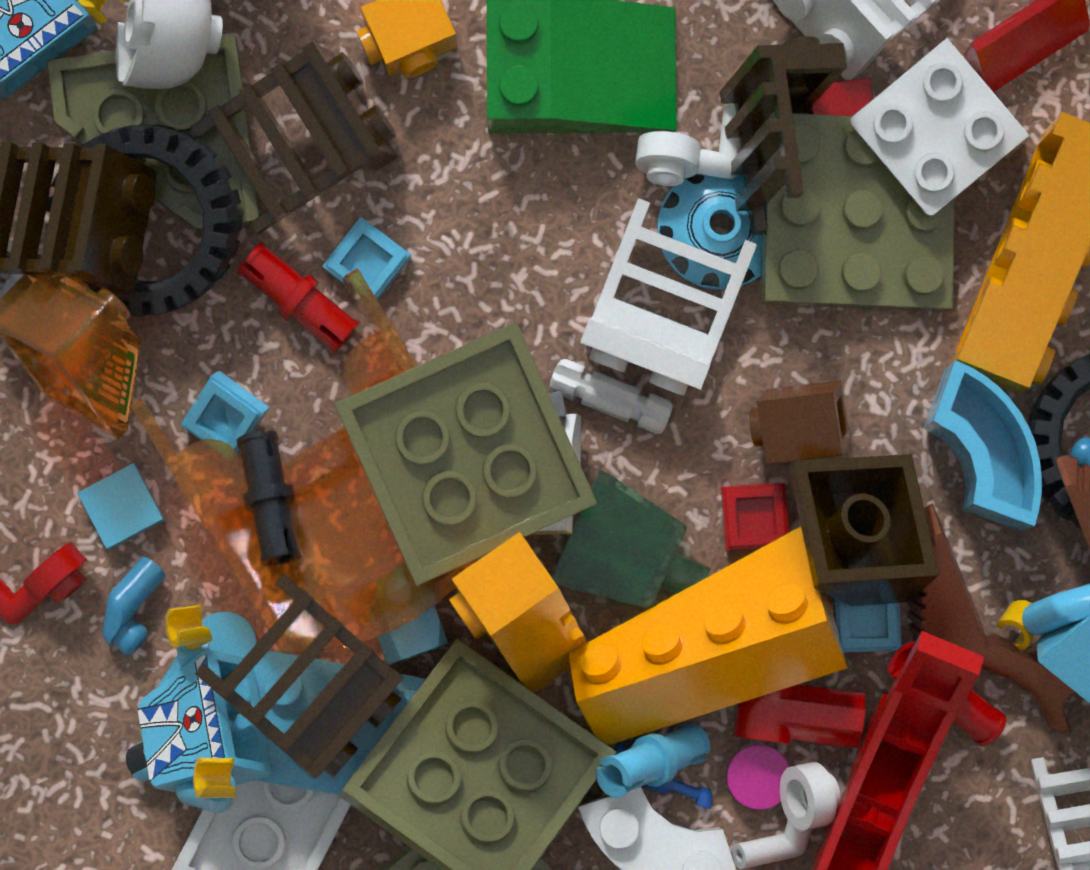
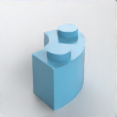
[923,360,1042,531]

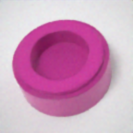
[726,745,790,809]

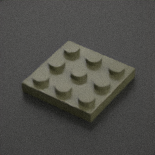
[761,112,955,312]
[333,322,597,586]
[340,639,616,870]

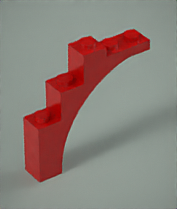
[812,631,984,870]

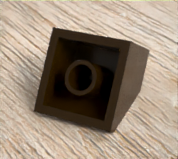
[788,454,939,606]

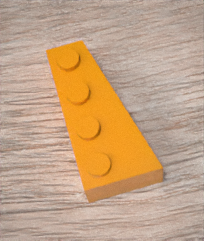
[950,111,1090,395]
[568,526,847,746]
[449,532,587,693]

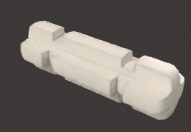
[550,359,673,434]

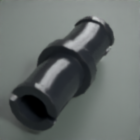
[236,430,302,566]

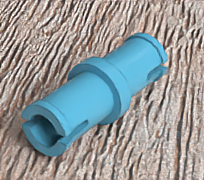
[596,723,711,798]

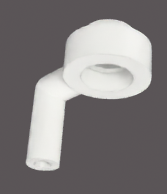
[635,104,741,186]
[732,762,841,869]

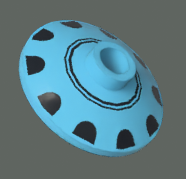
[657,174,762,290]

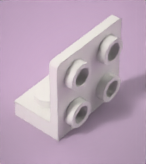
[851,38,1030,216]

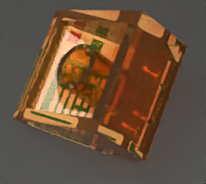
[0,275,141,440]

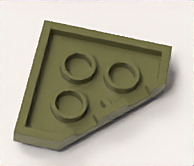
[47,35,260,233]

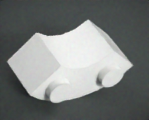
[578,787,736,870]

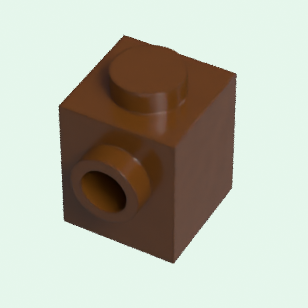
[749,380,850,464]

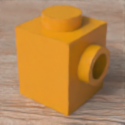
[356,0,457,78]

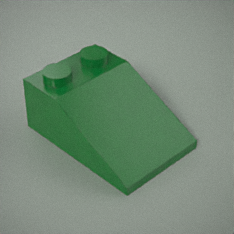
[487,0,676,133]

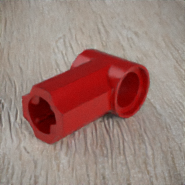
[733,685,866,748]

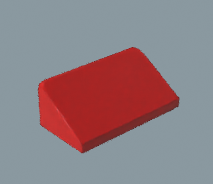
[964,0,1090,92]

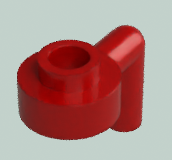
[0,542,88,625]

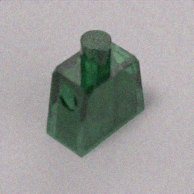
[552,470,711,611]

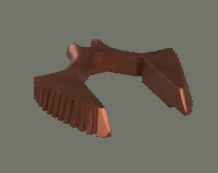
[907,455,1090,734]

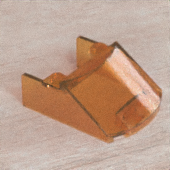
[130,268,481,654]

